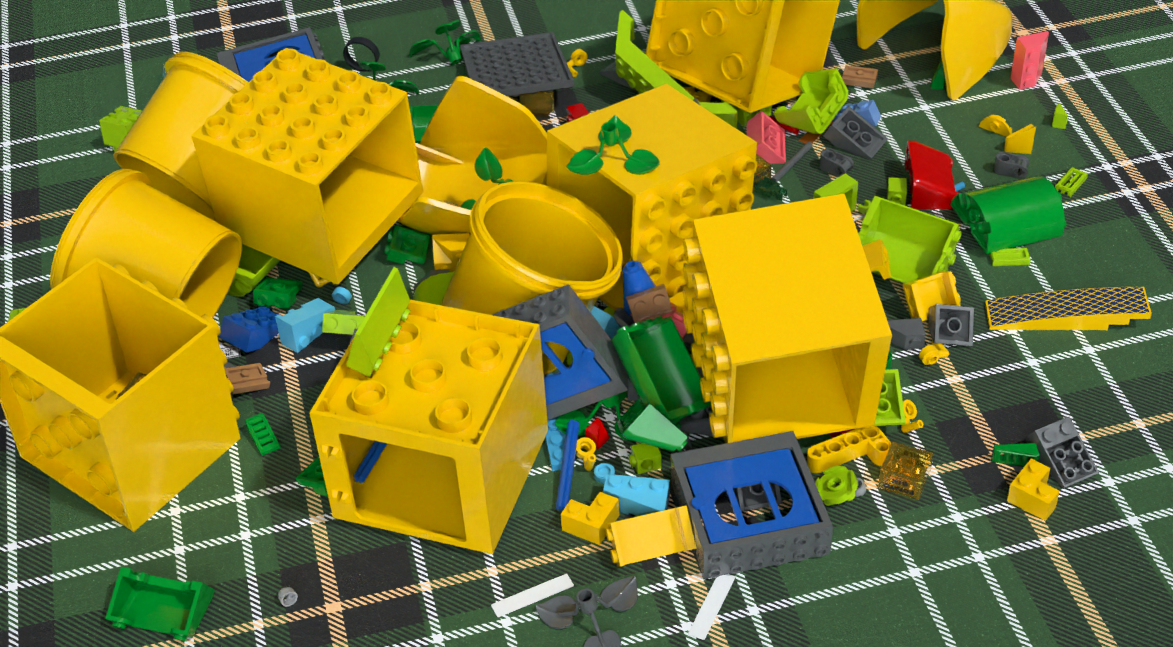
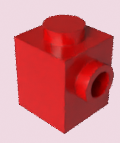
[566,103,590,123]

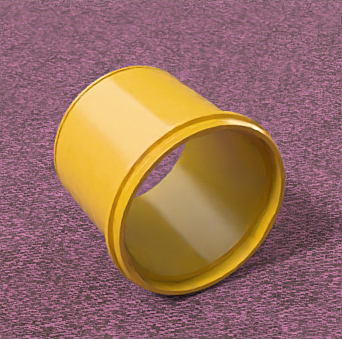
[113,52,248,222]
[50,169,242,318]
[440,182,623,375]

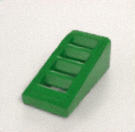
[930,58,945,90]
[245,413,280,456]
[991,443,1039,467]

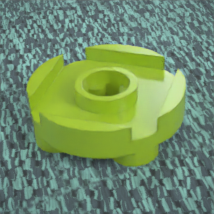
[815,466,858,506]

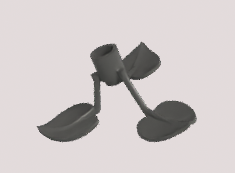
[536,576,638,647]

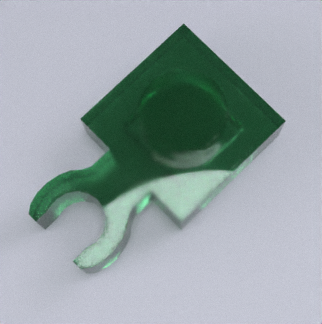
[755,177,787,201]

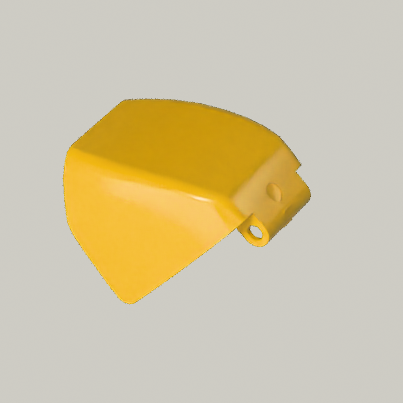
[857,0,1012,100]
[397,76,547,235]

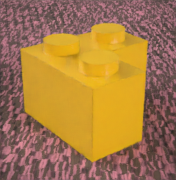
[1007,459,1060,521]
[561,492,619,545]

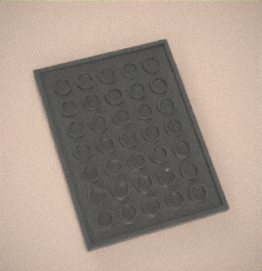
[460,32,574,97]

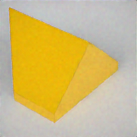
[1004,124,1036,154]

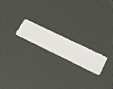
[491,574,574,617]
[688,574,735,640]

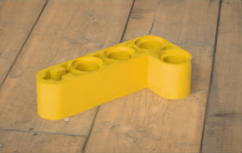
[807,426,892,473]

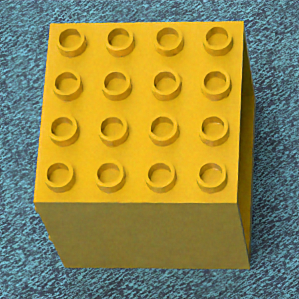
[646,0,840,113]
[191,48,423,284]
[547,84,757,311]
[683,193,892,444]
[0,257,241,532]
[310,300,548,554]

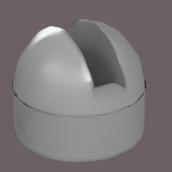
[855,478,866,497]
[278,587,298,607]

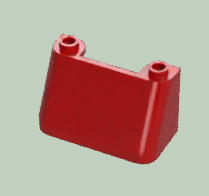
[904,141,959,209]

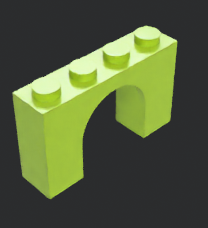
[322,310,365,335]

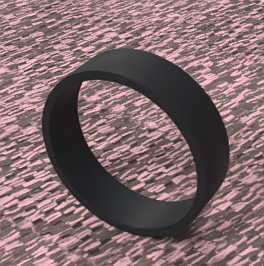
[343,37,380,72]

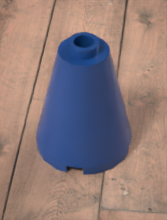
[623,261,656,316]

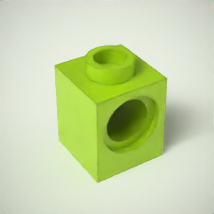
[887,178,907,206]
[629,443,661,474]

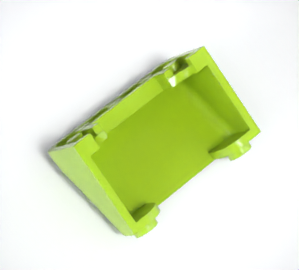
[773,68,849,134]

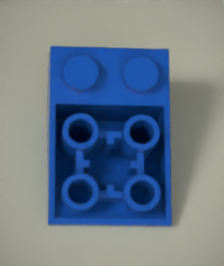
[219,306,282,352]

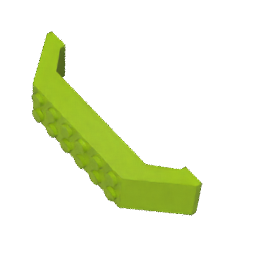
[615,10,738,129]

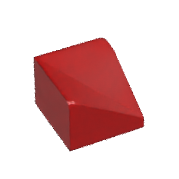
[585,418,609,450]

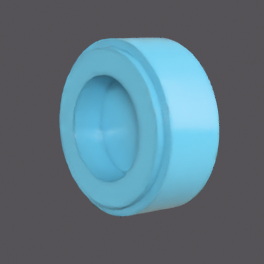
[332,287,352,304]
[594,463,615,484]

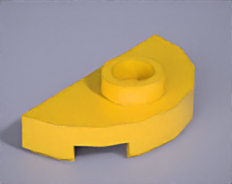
[979,115,1012,137]

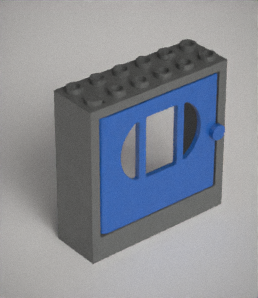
[216,27,327,82]
[492,284,628,420]
[671,431,833,579]

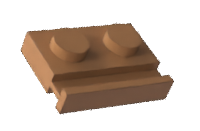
[842,65,878,89]
[626,284,673,323]
[225,363,270,394]

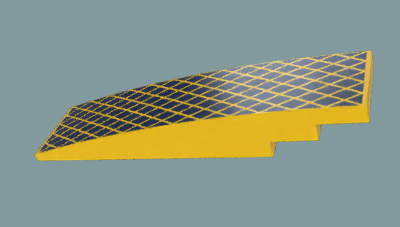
[985,287,1152,330]

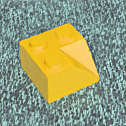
[432,233,470,272]

